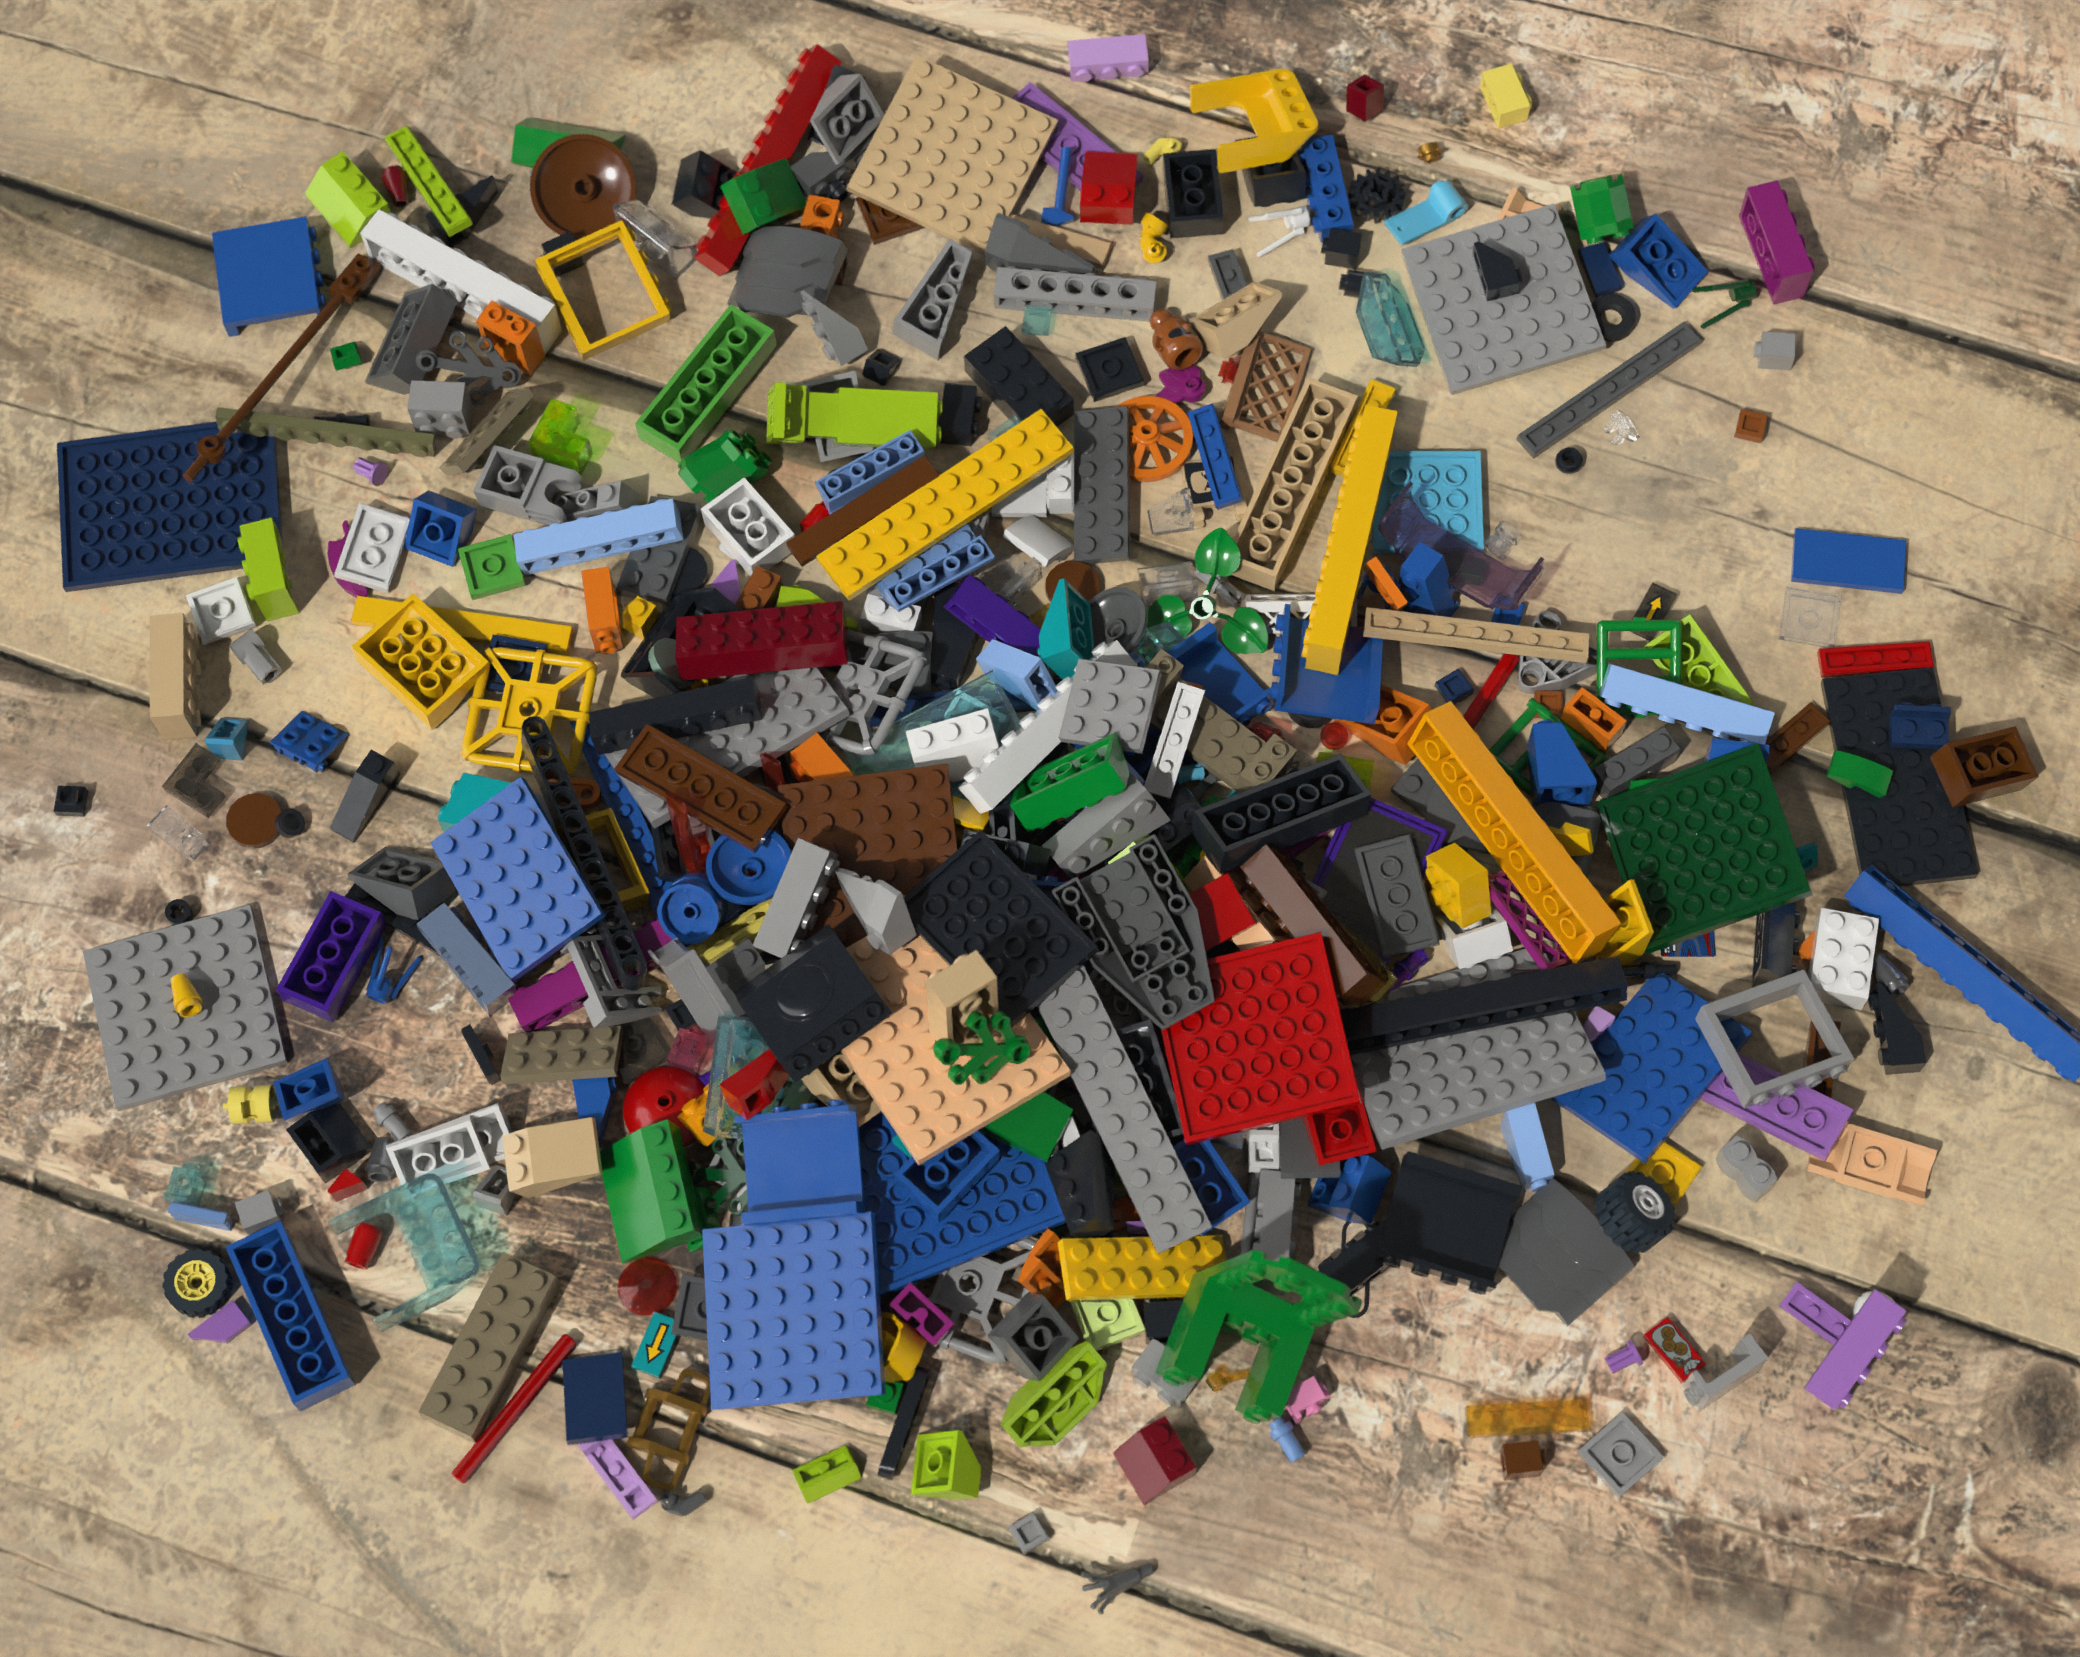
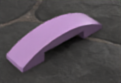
[577,1440,658,1520]

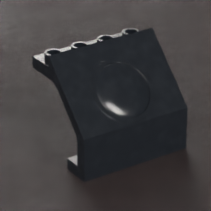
[734,924,892,1083]

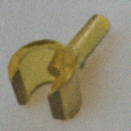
[1206,1370,1249,1392]

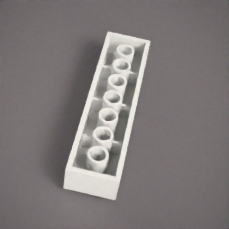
[361,210,562,354]

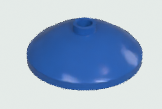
[706,830,791,905]

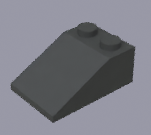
[348,846,455,920]
[704,937,766,1017]

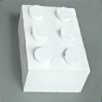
[701,478,795,576]
[1807,908,1879,1010]

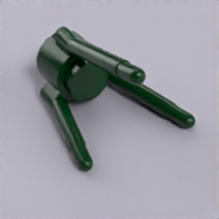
[1692,278,1756,329]

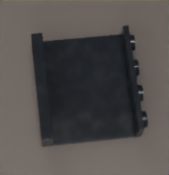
[1376,1151,1522,1295]

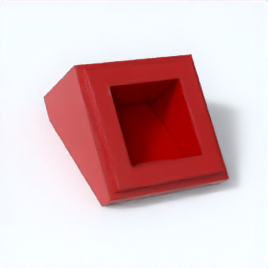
[327,1169,367,1202]

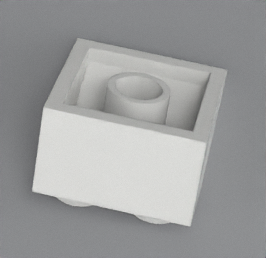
[1434,904,1513,969]

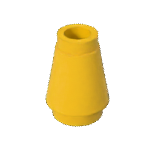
[170,973,203,1018]

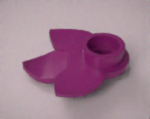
[1156,365,1206,403]

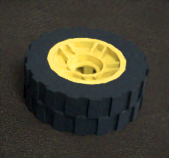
[162,1249,233,1318]

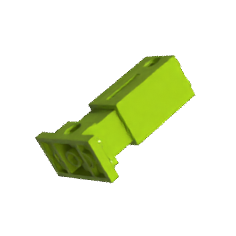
[766,382,942,450]

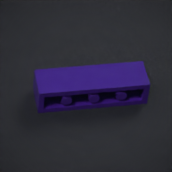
[944,574,1041,657]

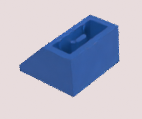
[1307,1155,1391,1225]

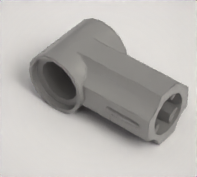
[229,629,282,684]

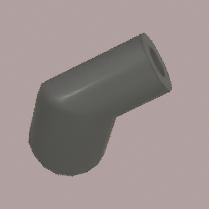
[660,1489,707,1516]

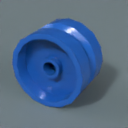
[657,872,729,944]

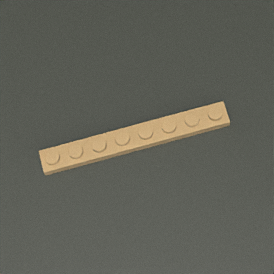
[1363,607,1589,663]

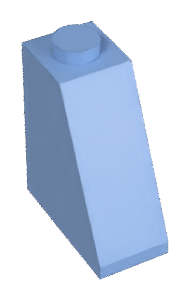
[976,639,1058,710]
[1500,1103,1554,1192]

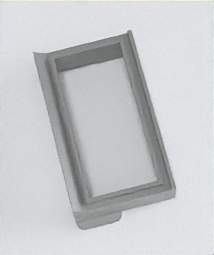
[648,937,754,1068]

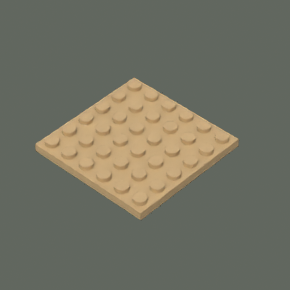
[847,55,1058,255]

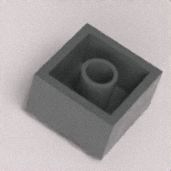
[987,1293,1079,1381]

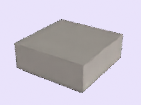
[1008,1512,1050,1555]

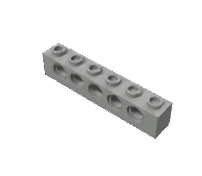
[994,266,1157,322]

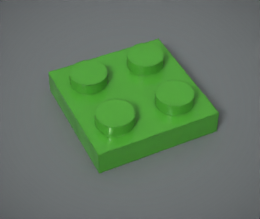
[458,534,525,601]

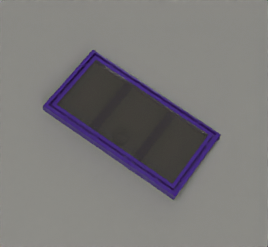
[1312,797,1448,976]

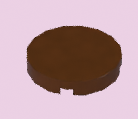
[1045,561,1100,602]
[226,793,282,848]

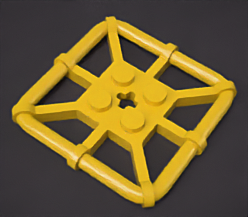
[461,647,598,775]

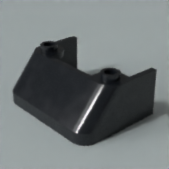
[621,588,741,698]

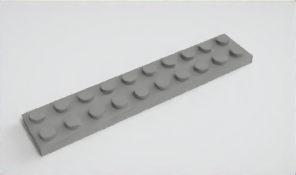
[1037,965,1212,1254]

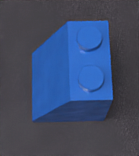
[1527,720,1597,806]

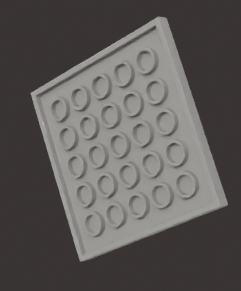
[1401,203,1606,395]
[83,905,288,1111]

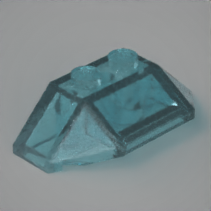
[1356,272,1425,367]

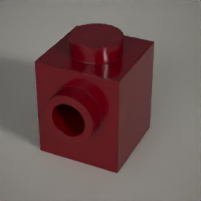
[1346,74,1384,122]

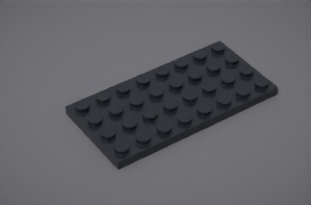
[1820,667,1978,886]

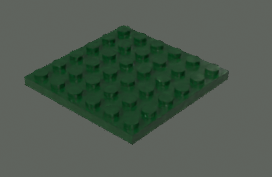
[1596,743,1813,954]

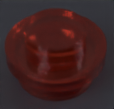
[1218,358,1239,384]
[1320,722,1348,750]

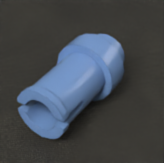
[1269,1416,1307,1464]

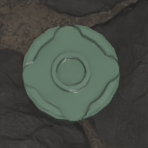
[648,638,697,689]

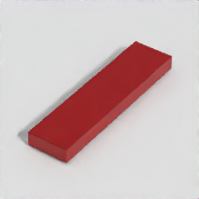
[1817,641,1934,678]

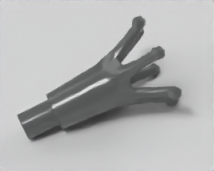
[1081,1563,1153,1614]

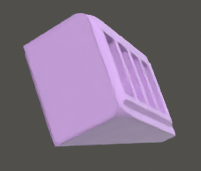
[1582,1006,1616,1045]

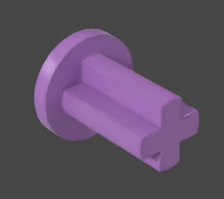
[353,457,388,486]
[1604,1340,1643,1374]

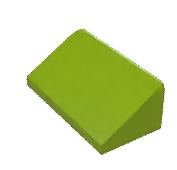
[792,1444,861,1503]

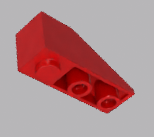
[719,1049,789,1121]

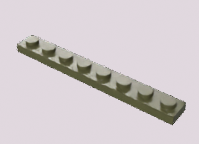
[215,407,436,457]

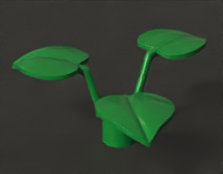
[1145,528,1268,654]

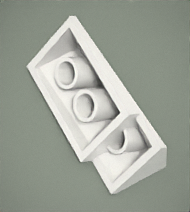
[386,1103,512,1197]

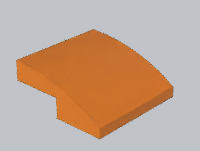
[1018,1229,1066,1310]

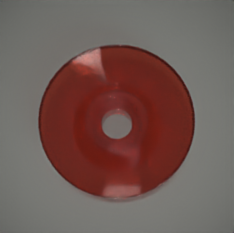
[618,1258,677,1316]

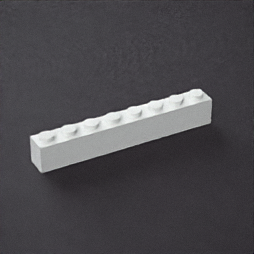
[958,640,1138,814]

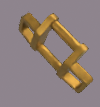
[626,1368,710,1491]

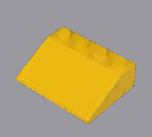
[351,593,489,730]

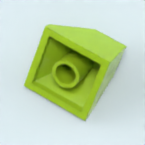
[911,1430,981,1500]

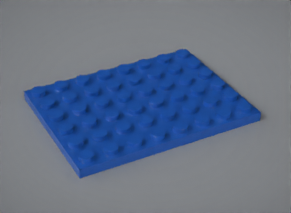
[859,1111,1066,1297]

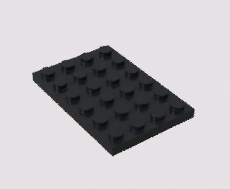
[903,830,1098,1028]

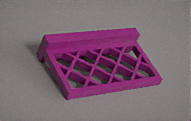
[1488,871,1585,970]

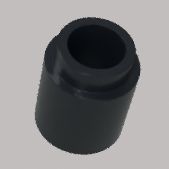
[1339,269,1379,299]

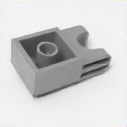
[473,445,584,526]

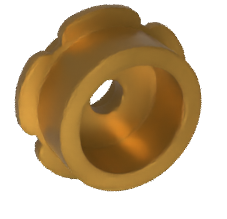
[1417,142,1443,164]

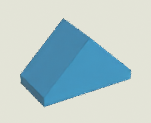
[206,718,248,760]

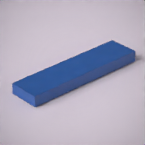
[1187,403,1243,510]

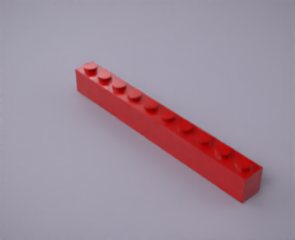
[694,43,842,276]

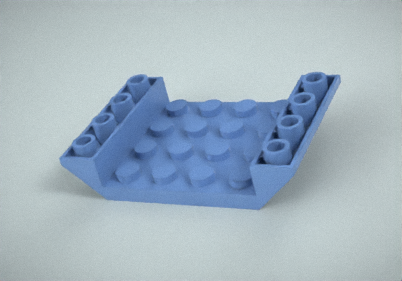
[815,430,995,612]

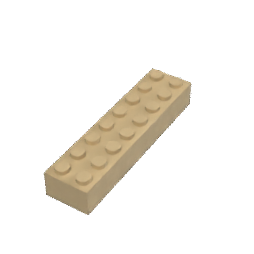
[1232,377,1358,591]

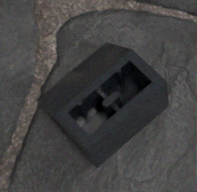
[672,150,737,219]
[286,1104,373,1184]

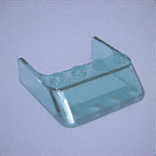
[329,1173,480,1332]

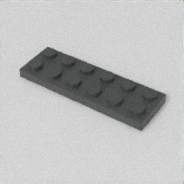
[1074,406,1130,564]

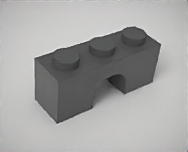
[1592,727,1680,800]

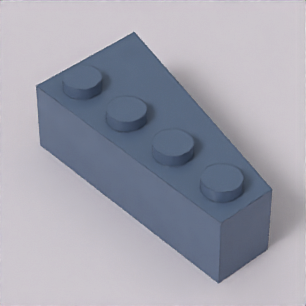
[417,903,517,1017]

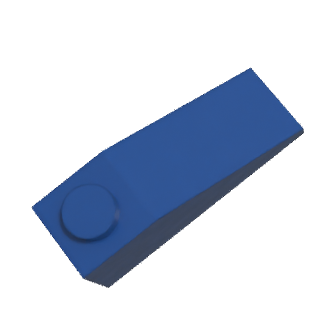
[572,1077,617,1149]

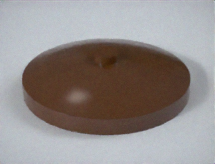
[530,134,636,241]

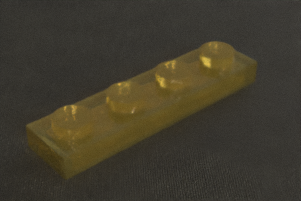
[1465,1399,1590,1438]

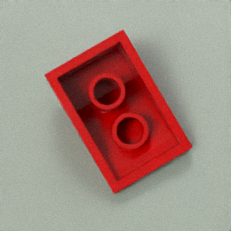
[1080,151,1138,225]
[1302,1067,1376,1166]

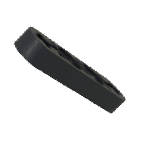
[878,1366,931,1480]

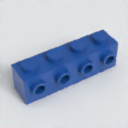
[1297,134,1353,243]

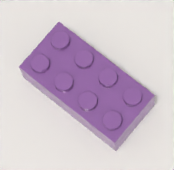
[1804,1289,1907,1410]

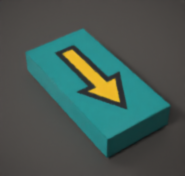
[631,1312,678,1379]

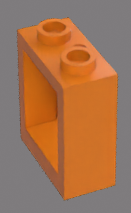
[476,300,545,376]
[581,566,624,654]

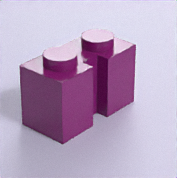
[889,1283,956,1347]

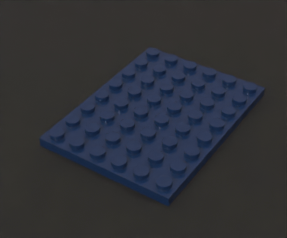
[57,422,283,592]

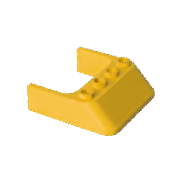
[1190,69,1318,173]

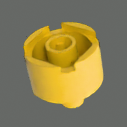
[881,1312,926,1382]

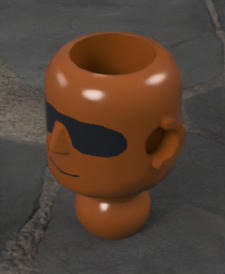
[1149,309,1203,371]

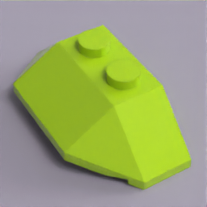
[1000,1341,1107,1447]

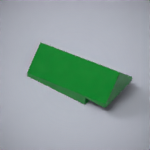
[511,118,626,168]

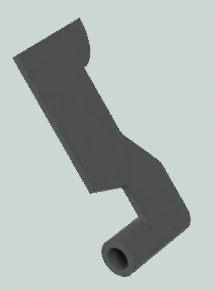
[1420,780,1601,879]

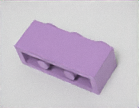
[1068,34,1148,82]

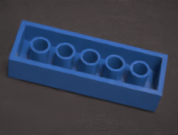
[226,1221,355,1412]

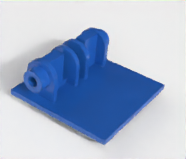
[270,711,349,773]

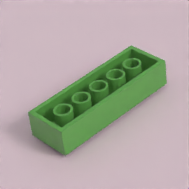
[635,304,777,463]

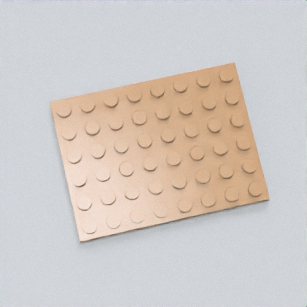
[840,931,1071,1165]

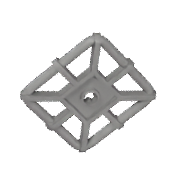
[816,630,927,756]
[890,1238,1037,1365]

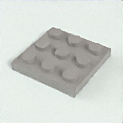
[1059,659,1162,754]

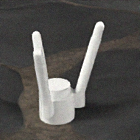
[1248,206,1310,257]

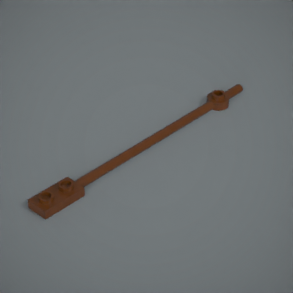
[183,253,381,482]

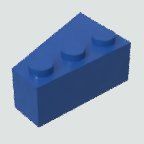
[1399,542,1459,617]

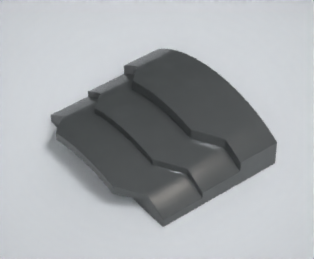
[727,226,848,318]
[1498,1178,1634,1327]

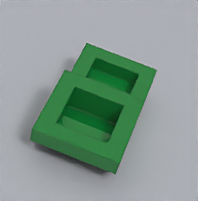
[1826,750,1893,798]

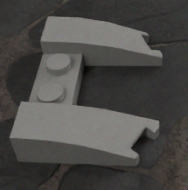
[559,921,662,1028]

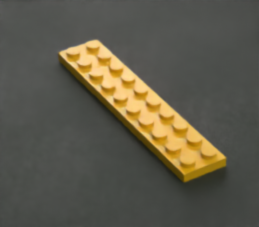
[816,409,1074,601]

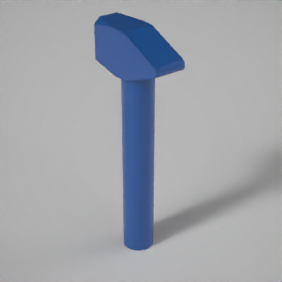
[1042,147,1074,227]

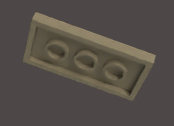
[439,387,534,475]
[500,1026,624,1084]

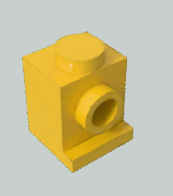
[621,596,659,640]

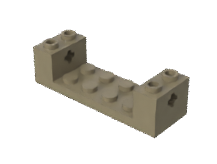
[1145,649,1297,793]

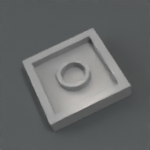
[1577,1412,1664,1499]

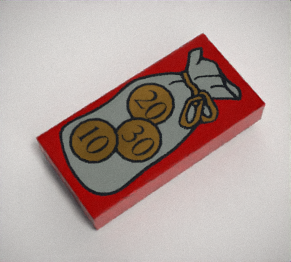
[1643,1317,1706,1384]

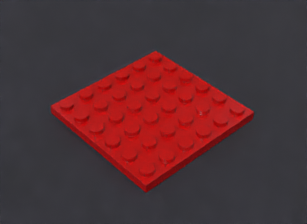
[1161,932,1361,1145]

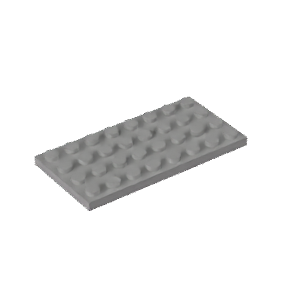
[604,668,850,829]

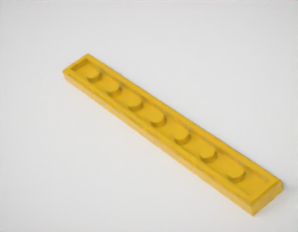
[351,596,573,655]

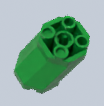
[1569,173,1634,245]
[678,429,772,503]

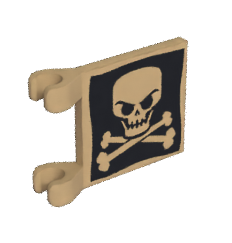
[1181,454,1247,529]

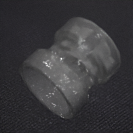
[1484,521,1522,560]

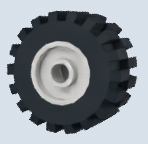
[1595,1171,1677,1254]

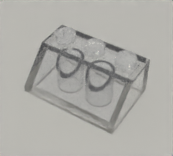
[613,200,697,279]

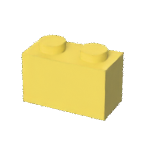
[1480,63,1532,129]

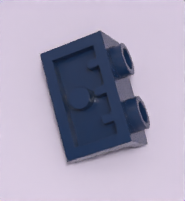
[1889,702,1951,749]

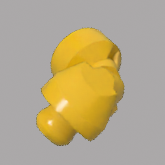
[1139,212,1169,263]

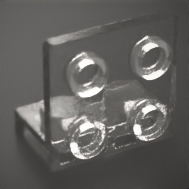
[970,543,1042,607]

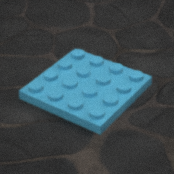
[1372,451,1484,554]

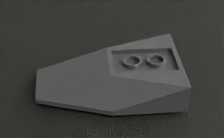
[1052,834,1215,1030]

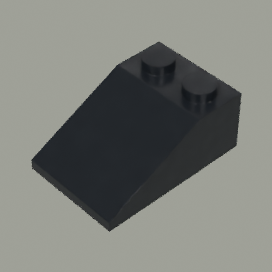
[1235,136,1306,207]

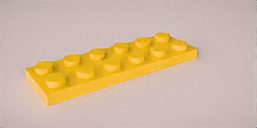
[1058,1235,1227,1301]

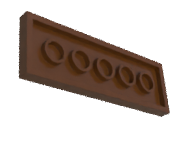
[614,724,788,854]

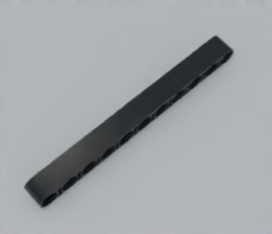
[521,716,647,991]

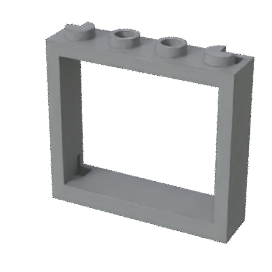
[1695,970,1854,1108]

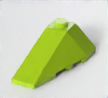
[1643,613,1755,706]

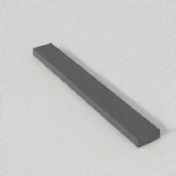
[1516,321,1702,459]

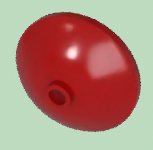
[623,1066,705,1147]

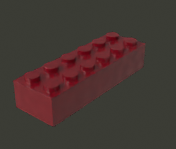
[675,601,848,681]

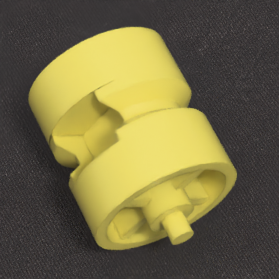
[223,1084,279,1125]

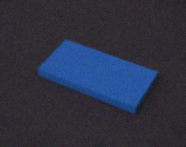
[1791,528,1906,594]

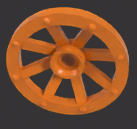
[1117,396,1193,482]

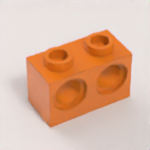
[799,195,845,239]

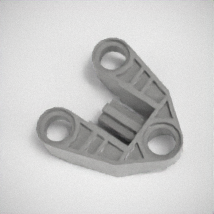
[1517,611,1597,694]

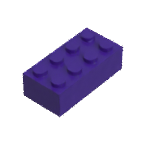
[276,891,387,1023]

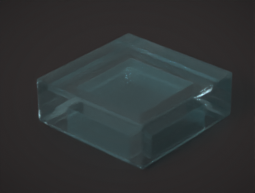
[1022,306,1052,336]

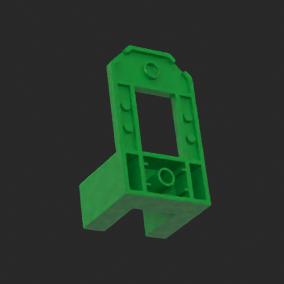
[1155,1250,1363,1424]

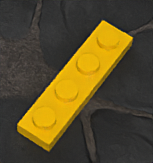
[1329,379,1396,478]

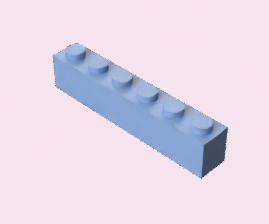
[514,499,683,575]
[1599,663,1775,745]

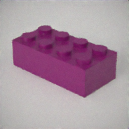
[1739,180,1815,305]

